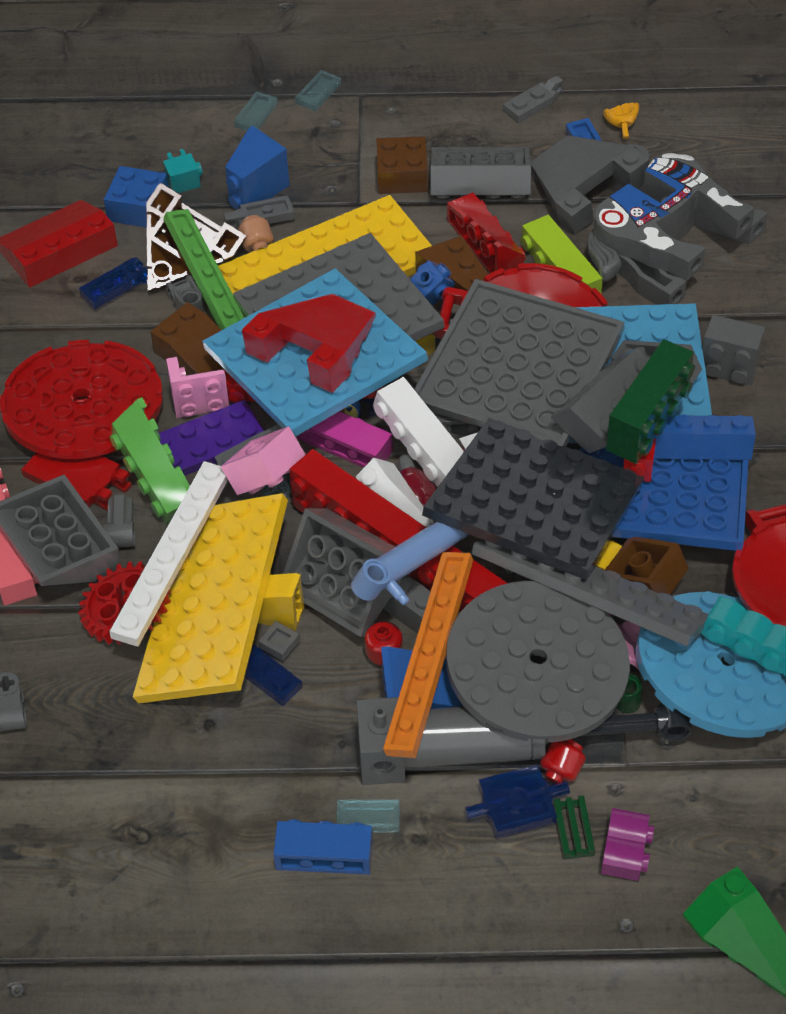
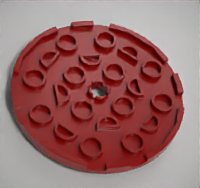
[0,339,163,459]

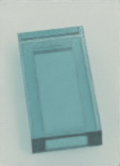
[295,70,341,112]
[234,92,278,131]
[337,800,400,833]

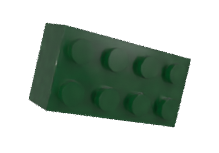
[606,339,695,464]

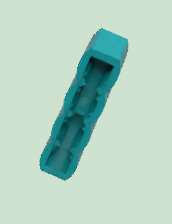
[701,597,786,677]

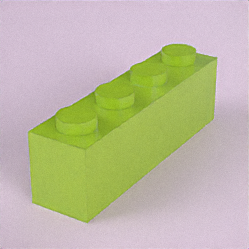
[520,214,602,293]

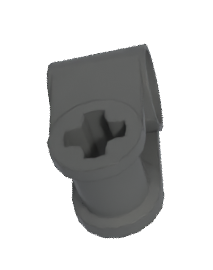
[165,275,205,313]
[0,672,27,732]

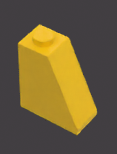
[258,573,304,631]

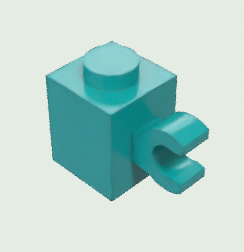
[163,149,203,193]

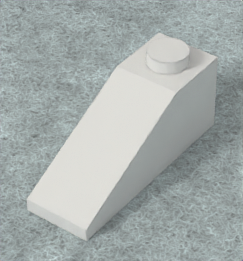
[356,458,434,527]

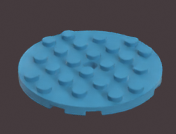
[635,591,786,738]

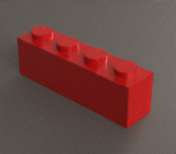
[447,192,526,274]

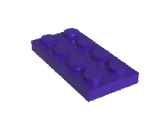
[159,400,264,476]

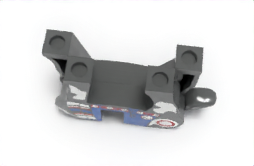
[587,153,768,305]

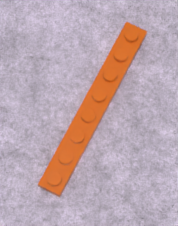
[383,552,473,758]

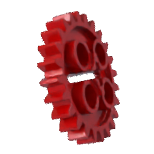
[78,561,171,645]

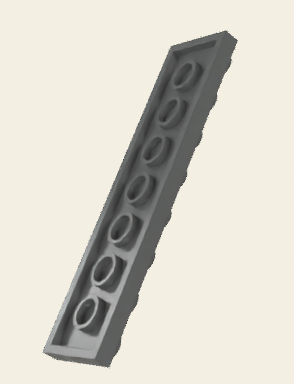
[472,539,709,646]

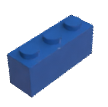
[274,819,373,875]

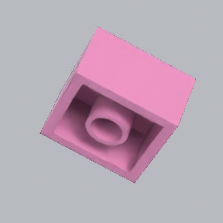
[220,426,306,495]

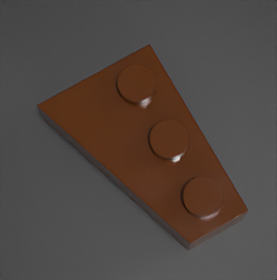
[415,236,488,306]

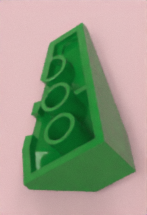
[683,866,786,998]

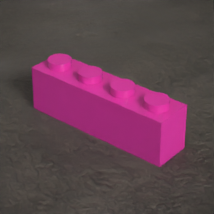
[295,411,393,468]

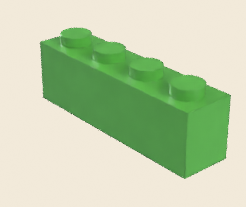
[110,397,190,524]

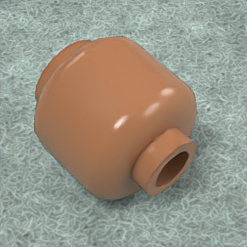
[238,215,274,252]

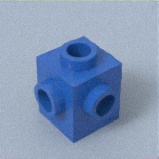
[410,260,455,306]

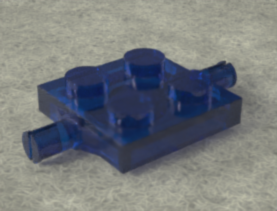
[465,765,570,838]

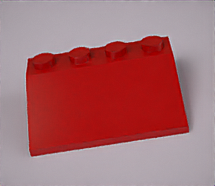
[0,200,118,288]

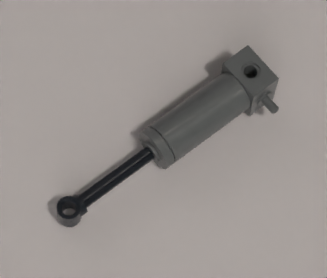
[357,697,692,785]

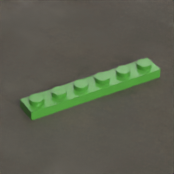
[163,209,245,330]

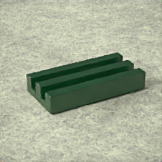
[553,795,595,859]

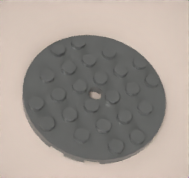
[446,581,630,742]

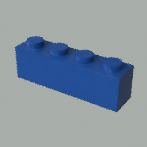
[654,415,756,460]

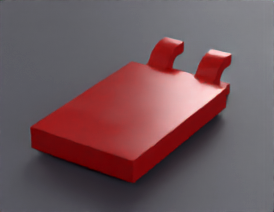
[21,453,132,512]

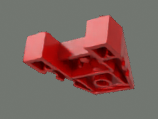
[242,294,376,393]

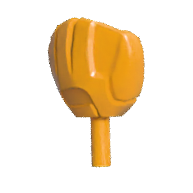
[603,102,639,140]

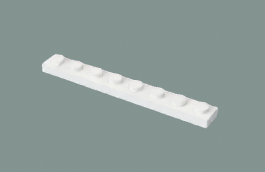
[110,461,228,647]

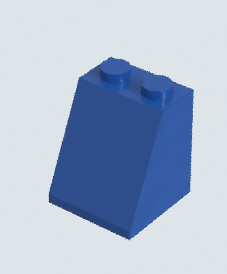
[225,126,290,210]
[381,647,463,709]

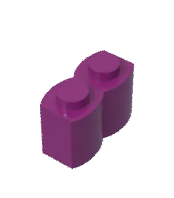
[601,808,654,881]

